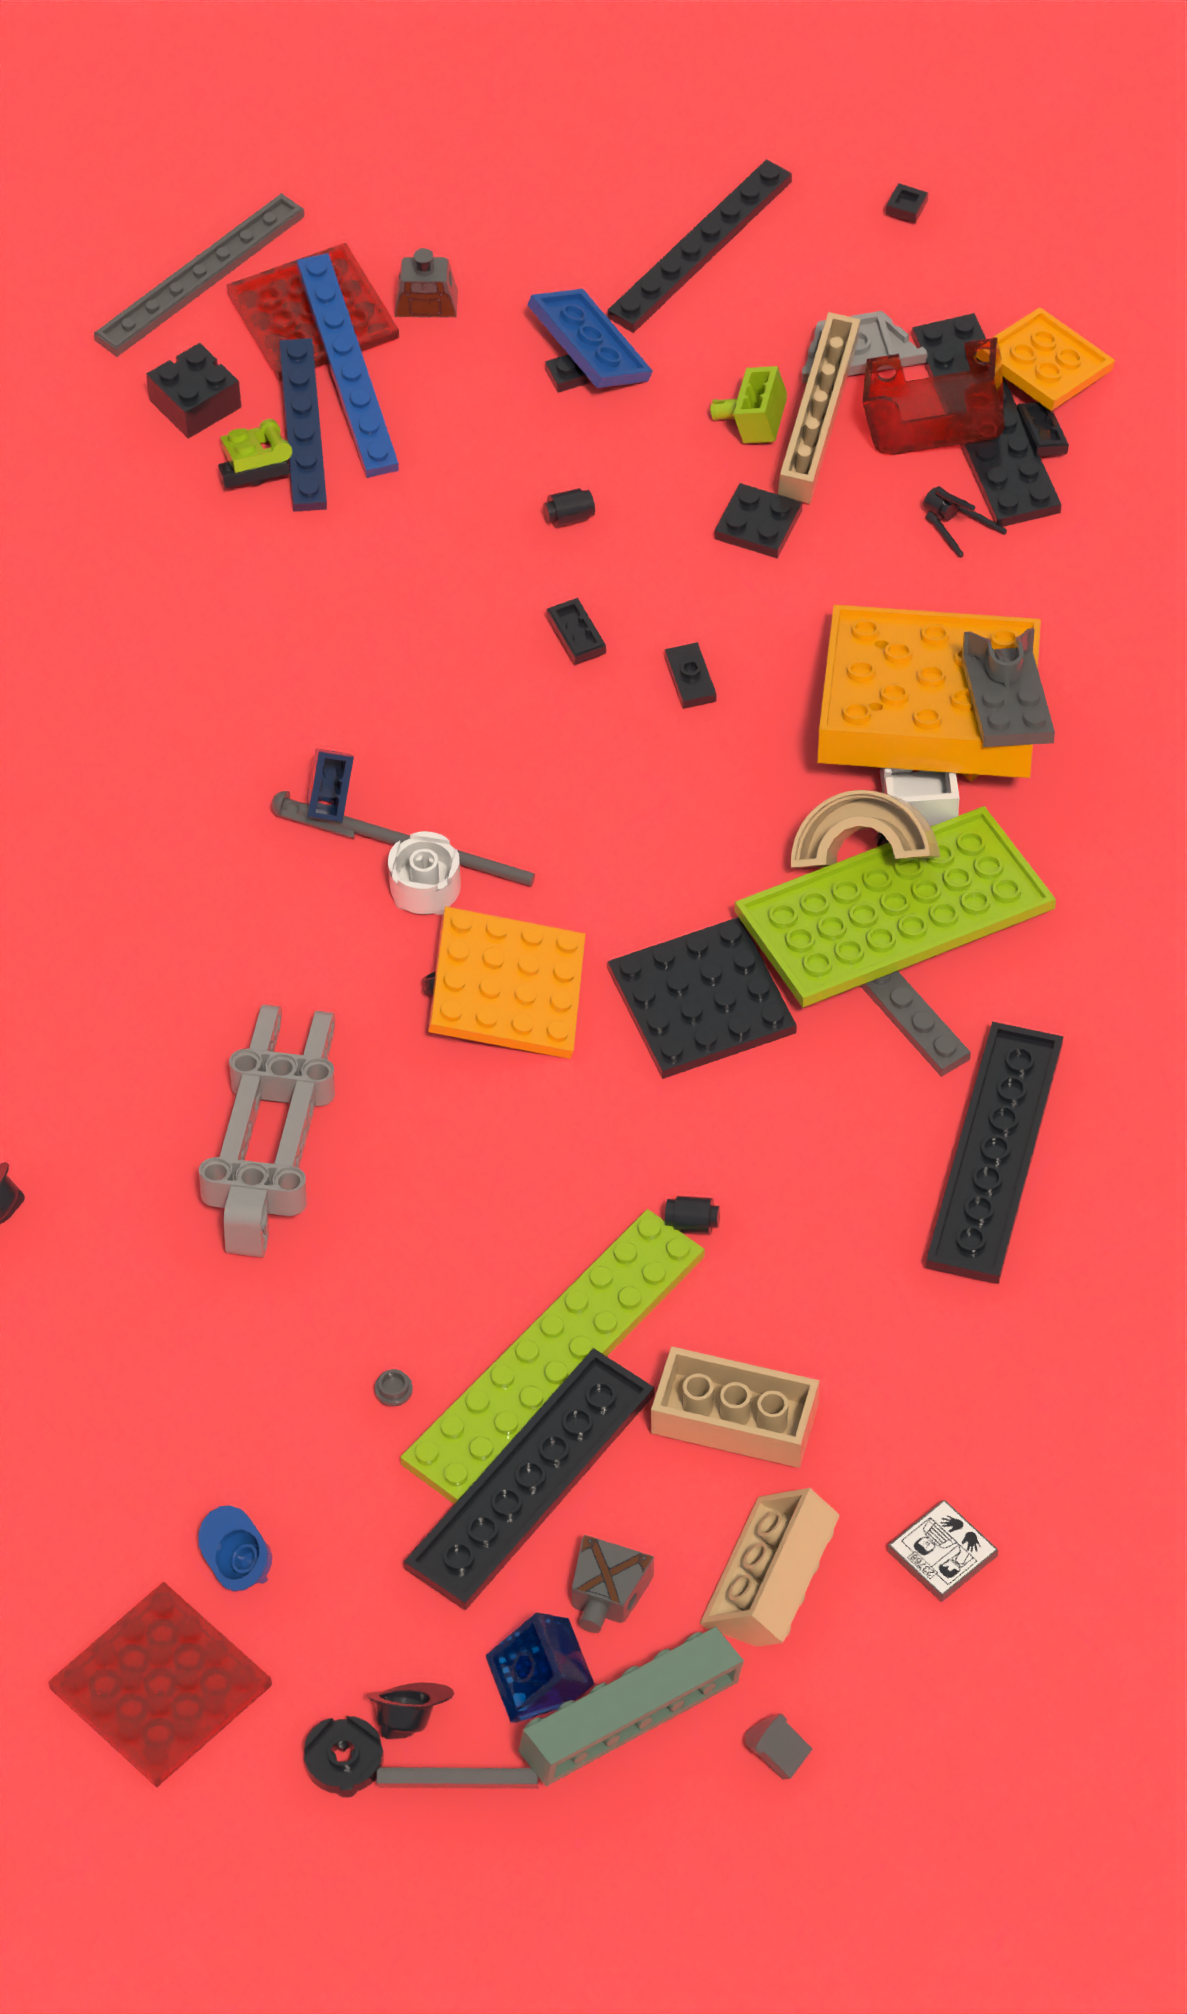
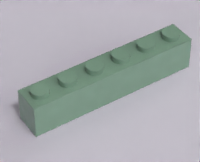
[519,1627,744,1786]

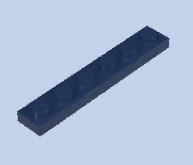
[279,338,327,512]

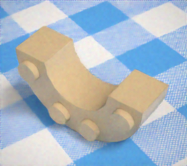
[791,790,940,869]

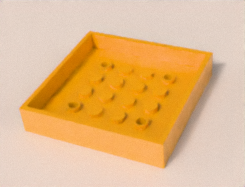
[818,605,1041,778]

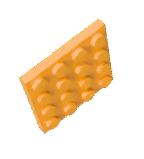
[428,906,586,1059]

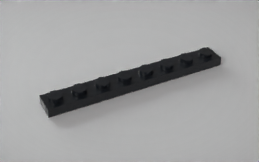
[608,159,792,333]

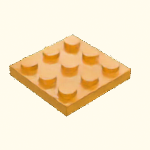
[976,307,1115,411]

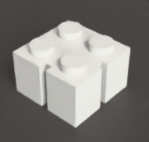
[880,768,960,826]

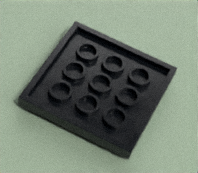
[607,917,797,1079]

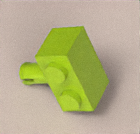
[711,366,788,443]

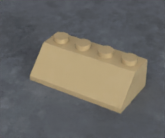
[700,1488,840,1647]

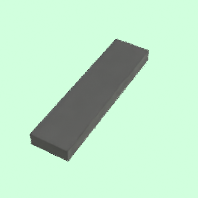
[377,1768,539,1789]

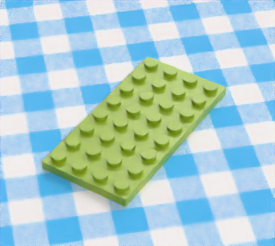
[735,806,1056,1008]

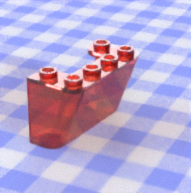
[862,337,1005,455]

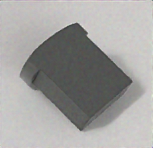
[745,1713,813,1780]

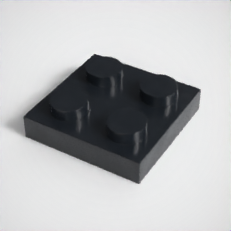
[715,483,803,559]

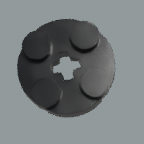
[304,1716,384,1798]

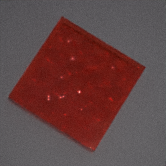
[226,242,399,381]
[48,1582,272,1788]

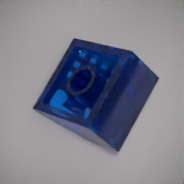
[485,1612,595,1723]

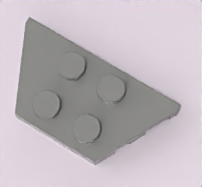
[802,311,927,383]

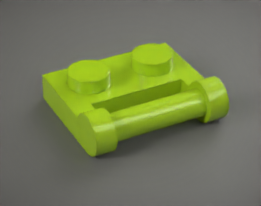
[220,419,292,473]

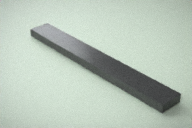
[94,193,305,357]

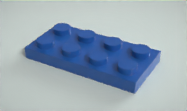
[527,289,653,388]

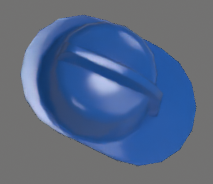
[198,1505,273,1591]

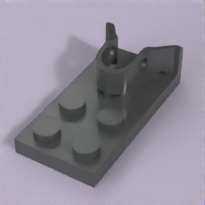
[962,628,1055,747]

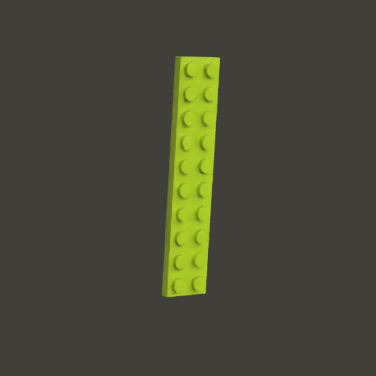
[400,1209,705,1505]

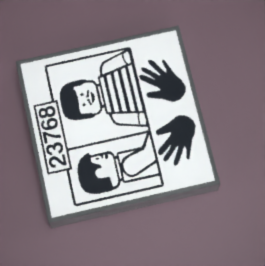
[888,1499,998,1602]

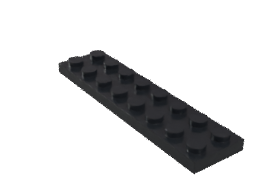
[912,313,1062,527]
[926,1021,1064,1284]
[404,1348,655,1611]

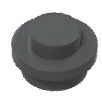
[375,1369,413,1406]

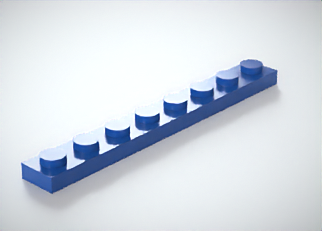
[297,253,399,478]

